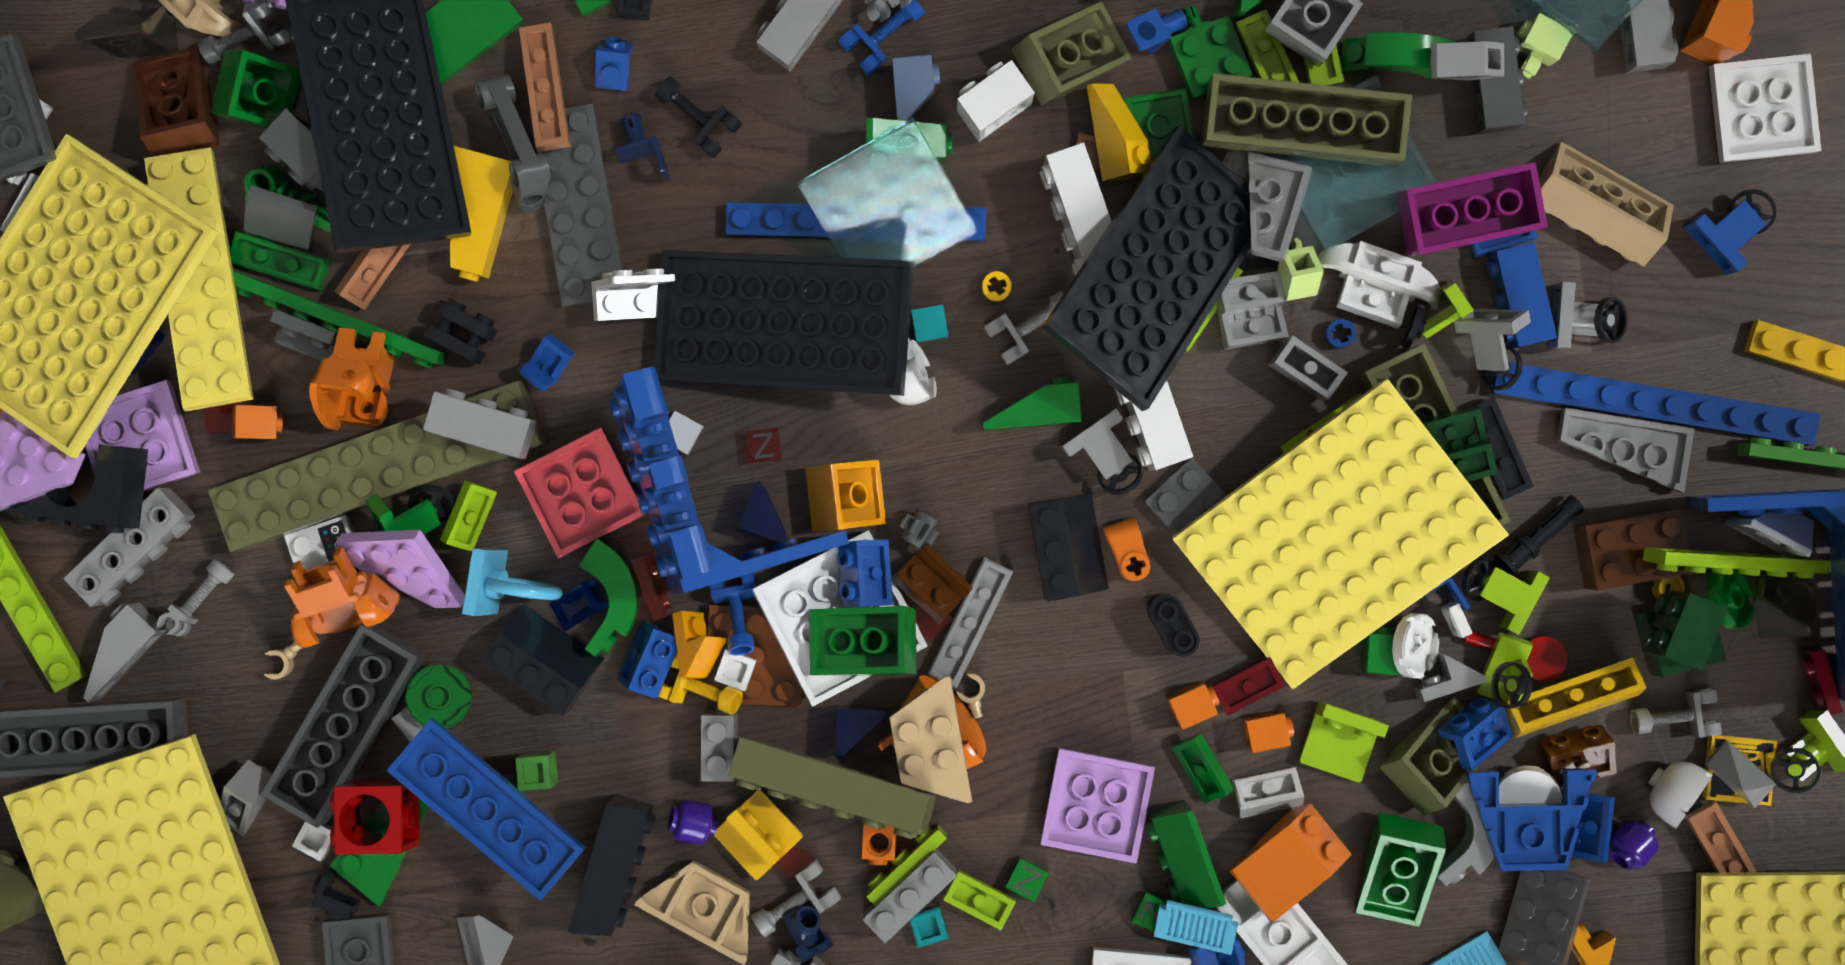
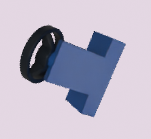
[1683,189,1777,275]

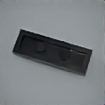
[1471,397,1534,500]

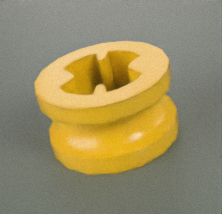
[982,271,1012,302]

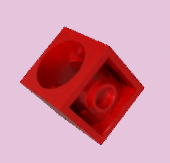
[330,779,420,855]

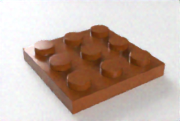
[704,604,803,707]

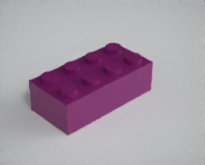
[1395,162,1548,257]

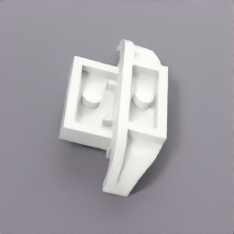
[1318,241,1442,329]

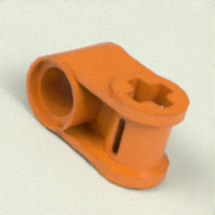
[1103,517,1150,581]

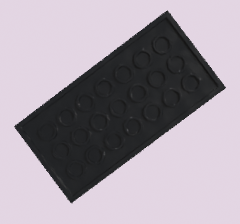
[285,0,472,254]
[1042,125,1251,411]
[654,250,914,396]

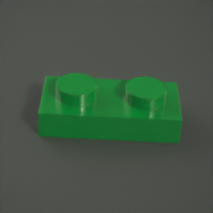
[1171,733,1234,804]

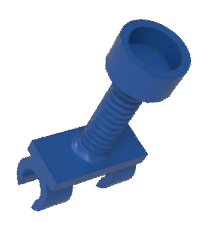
[838,0,925,76]
[710,572,757,656]

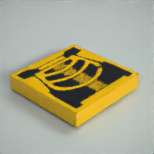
[1702,735,1777,806]

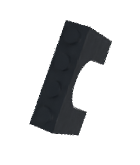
[10,444,148,533]

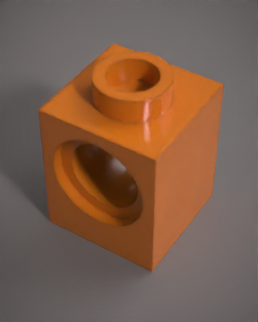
[232,405,283,440]
[1166,681,1220,730]
[1241,710,1294,753]
[862,824,897,865]

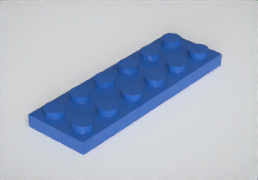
[386,718,586,901]

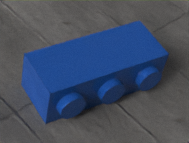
[1486,242,1557,348]

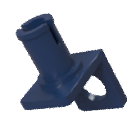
[614,113,670,181]

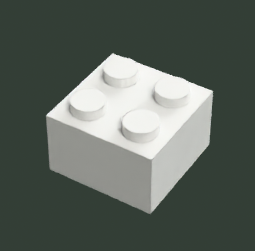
[956,60,1035,142]

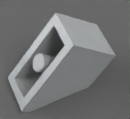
[220,760,272,836]

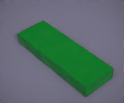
[229,231,331,291]

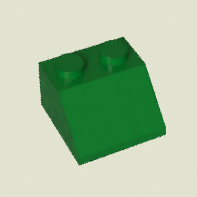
[210,50,300,128]

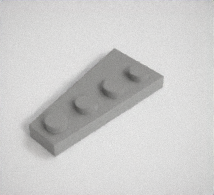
[1557,408,1694,493]

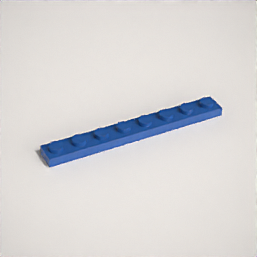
[726,202,986,242]

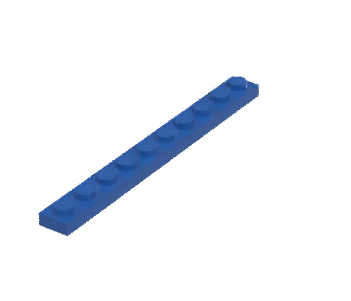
[1491,362,1820,446]

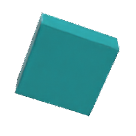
[911,305,949,343]
[909,905,949,948]

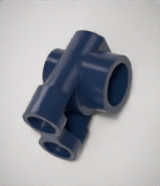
[783,905,834,963]

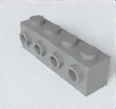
[64,488,196,607]

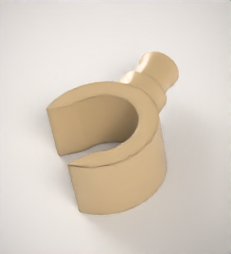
[264,642,302,679]
[956,672,985,719]

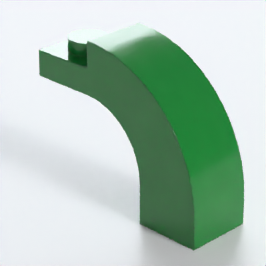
[1341,32,1457,80]
[578,538,641,657]

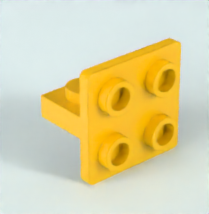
[714,790,803,880]

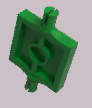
[1167,4,1253,101]

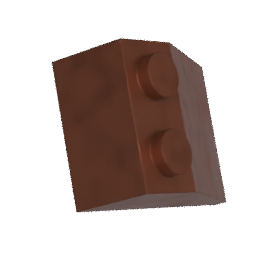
[134,46,220,157]

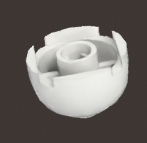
[890,339,937,405]
[1648,761,1713,829]

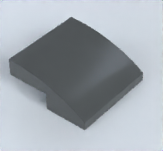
[244,185,317,252]

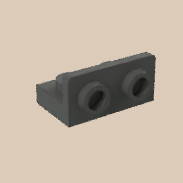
[270,309,338,361]

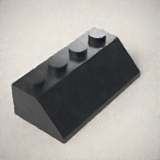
[568,794,656,936]

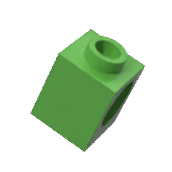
[515,751,558,791]

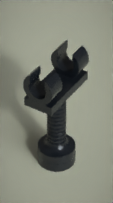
[654,76,742,158]

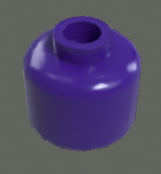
[667,799,718,845]
[1609,821,1659,870]

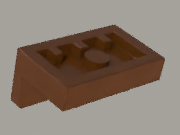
[891,544,973,624]
[1540,725,1617,787]

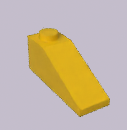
[1086,84,1151,182]

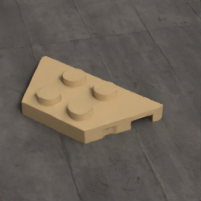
[890,675,972,803]
[634,860,750,965]

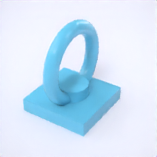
[462,548,562,616]

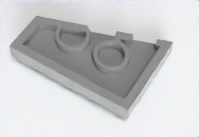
[1248,152,1312,263]

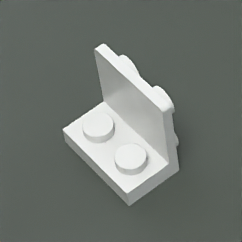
[591,269,675,321]

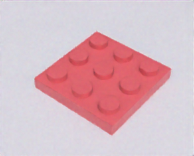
[514,427,646,558]

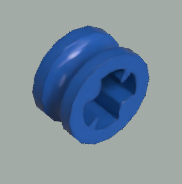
[1325,319,1356,349]

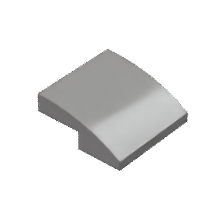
[1217,271,1289,350]

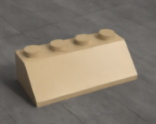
[1539,141,1674,266]

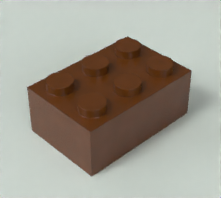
[1573,508,1695,591]

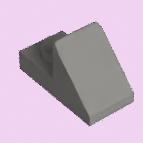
[1413,652,1487,702]

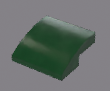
[1421,405,1498,482]

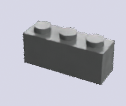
[1466,26,1528,134]

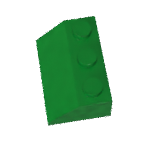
[1146,800,1227,909]

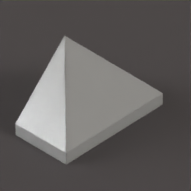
[1704,740,1776,808]
[457,915,514,965]

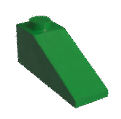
[982,377,1082,430]

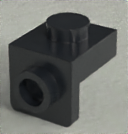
[311,868,361,920]

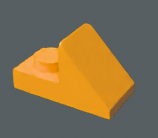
[672,611,726,679]
[1571,921,1616,965]

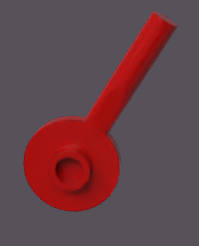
[1463,632,1568,682]

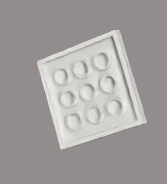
[752,530,927,707]

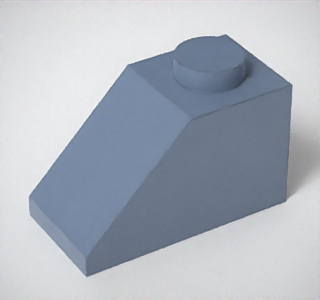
[892,55,940,121]

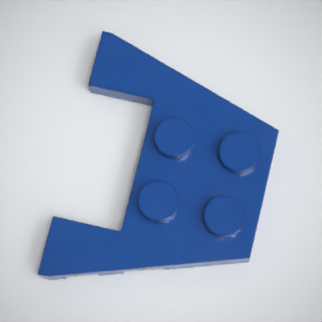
[1465,768,1597,871]

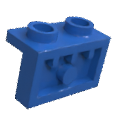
[837,540,893,608]
[616,620,677,698]
[1438,698,1513,771]

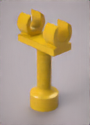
[658,653,743,715]

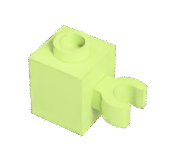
[1517,13,1574,79]
[1277,238,1324,301]

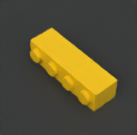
[1505,658,1647,738]

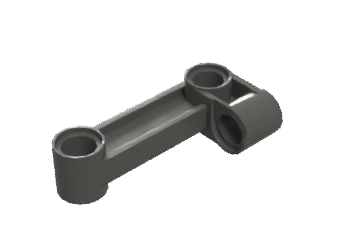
[475,74,551,211]

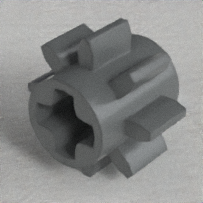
[898,509,940,549]

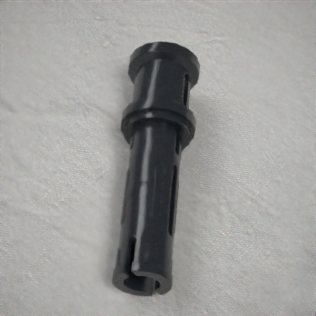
[1494,495,1585,576]

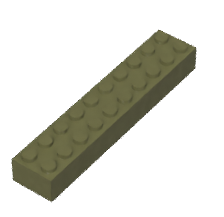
[208,381,547,552]

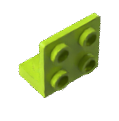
[1299,700,1389,783]

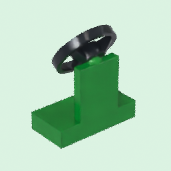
[365,485,456,535]

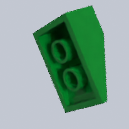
[810,606,916,676]
[1355,812,1446,927]

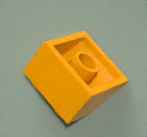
[805,460,886,532]

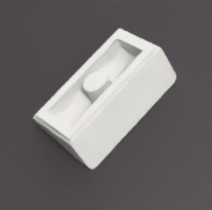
[1232,767,1304,818]

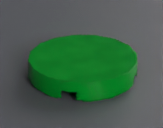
[1707,569,1755,629]
[405,665,472,729]

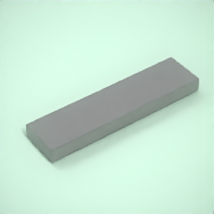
[928,557,1014,688]

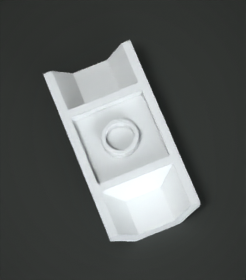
[1217,880,1348,965]

